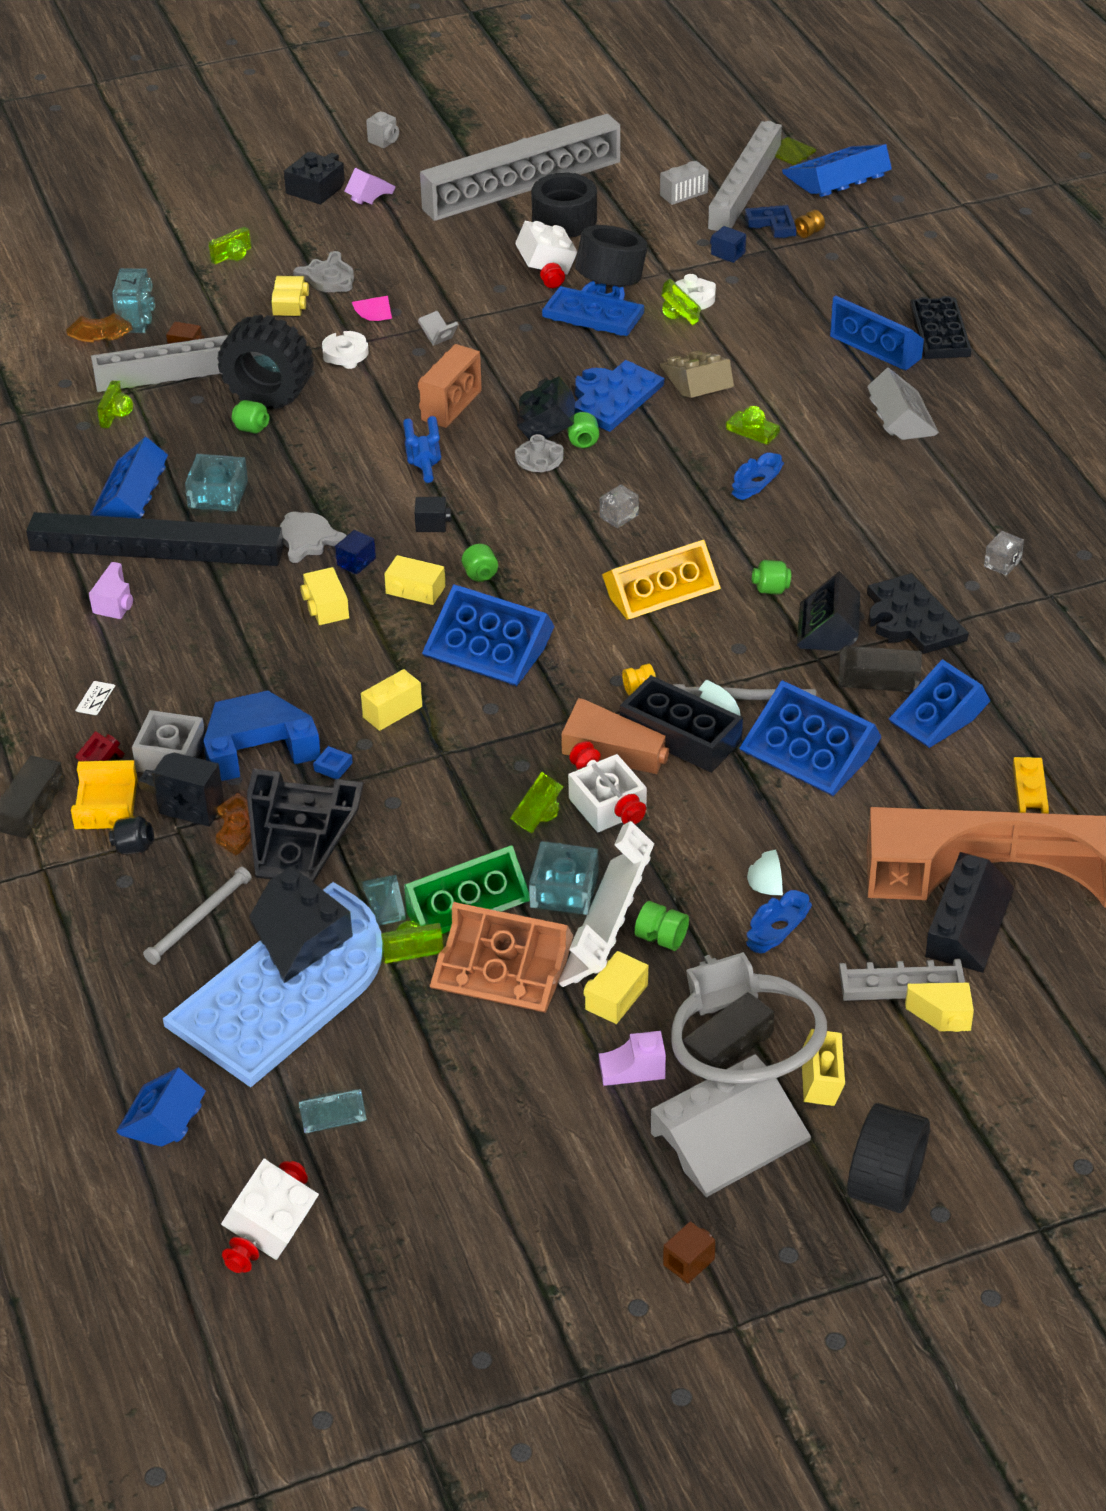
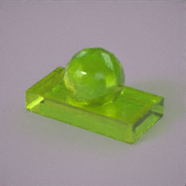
[209,226,251,265]
[661,279,701,325]
[97,381,133,428]
[726,406,780,445]
[510,772,564,834]
[381,921,443,964]

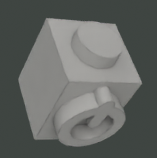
[366,111,399,148]

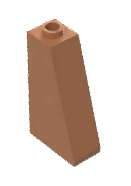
[561,698,669,774]

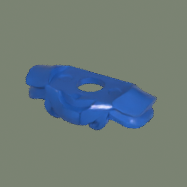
[732,453,784,500]
[746,890,812,953]

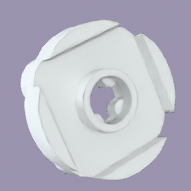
[671,274,716,310]
[322,331,369,369]

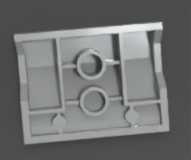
[651,1054,811,1197]

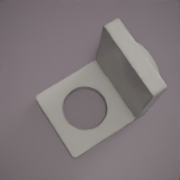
[418,311,459,346]

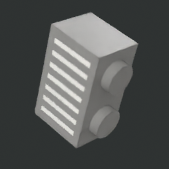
[660,161,708,205]

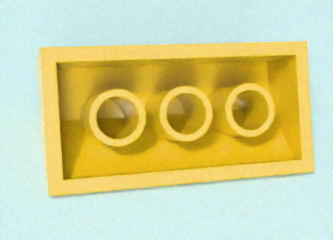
[602,540,721,620]

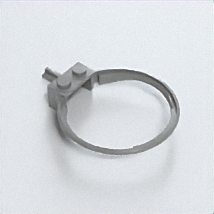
[671,952,827,1084]

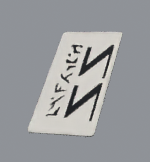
[75,681,115,715]

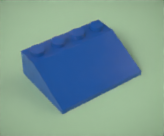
[782,144,892,197]
[422,584,555,686]
[739,680,881,796]

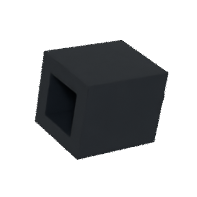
[414,497,451,532]

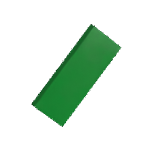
[404,845,531,940]

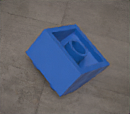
[116,1067,206,1147]

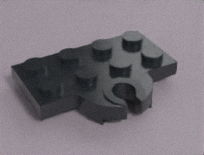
[867,573,969,654]

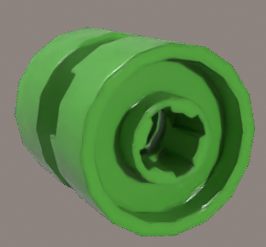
[635,901,689,951]

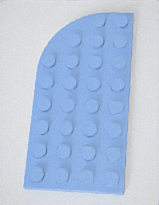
[163,882,383,1087]

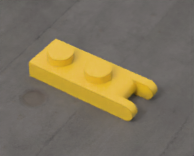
[1013,757,1049,814]

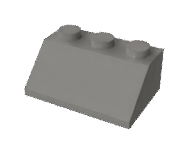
[867,368,939,440]

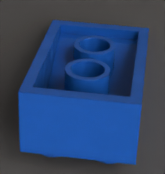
[889,659,990,748]

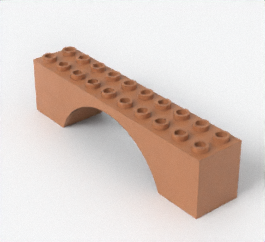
[867,807,1106,907]

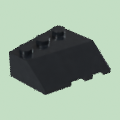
[249,866,353,983]

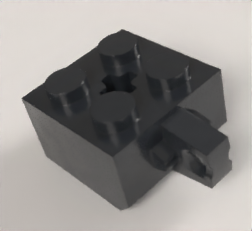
[284,152,345,205]
[517,376,575,441]
[139,752,224,827]

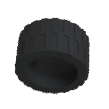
[531,172,597,237]
[575,225,648,286]
[847,1103,930,1213]

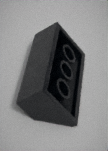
[797,571,860,651]
[925,852,1014,973]

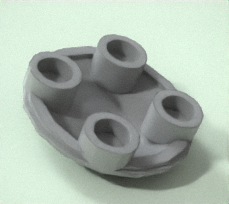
[515,434,564,472]

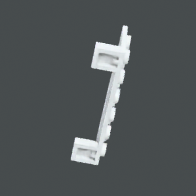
[558,821,654,987]

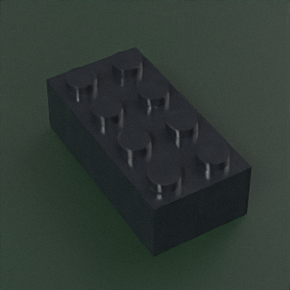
[620,675,743,773]

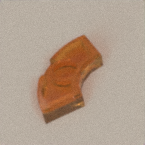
[66,313,132,342]
[216,793,251,856]

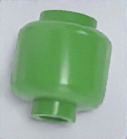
[232,400,269,433]
[567,412,599,448]
[461,544,498,582]
[752,560,791,595]

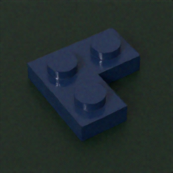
[745,205,796,238]

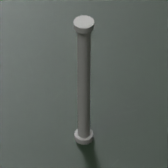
[143,867,252,965]

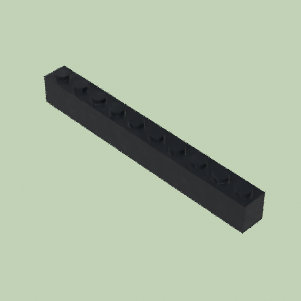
[26,512,284,566]

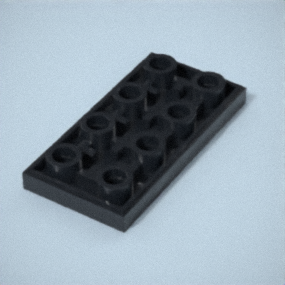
[910,296,972,359]

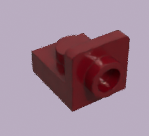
[75,731,125,762]

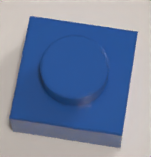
[313,746,353,779]

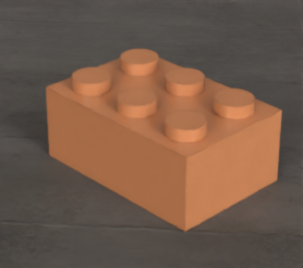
[418,344,482,428]

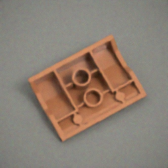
[430,902,573,1013]

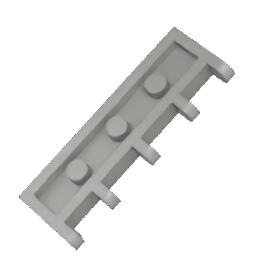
[839,959,965,1001]

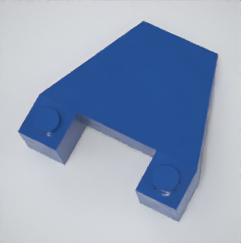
[204,691,321,781]

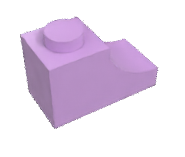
[344,168,396,205]
[89,562,133,619]
[599,1031,666,1086]

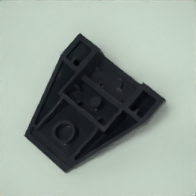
[247,769,364,882]

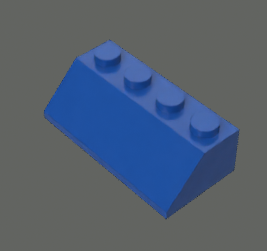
[830,296,924,371]
[90,436,168,518]

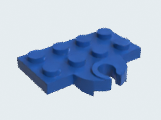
[542,281,644,336]
[574,360,664,432]

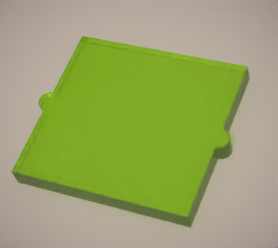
[775,137,816,165]

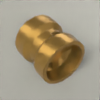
[794,209,825,238]

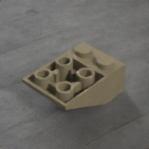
[660,350,734,398]

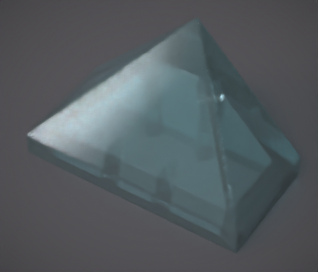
[362,875,406,926]
[298,1089,367,1133]

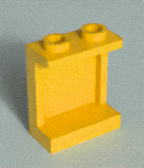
[71,760,138,829]

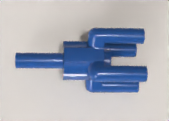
[403,416,441,483]

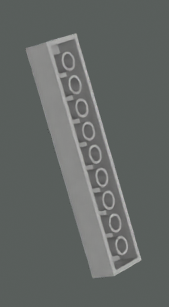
[420,114,620,221]

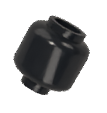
[109,816,154,855]

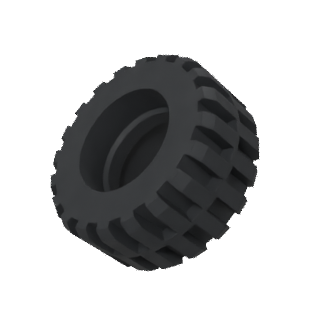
[217,315,314,409]

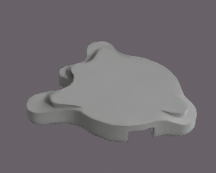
[293,251,354,292]
[280,512,347,563]

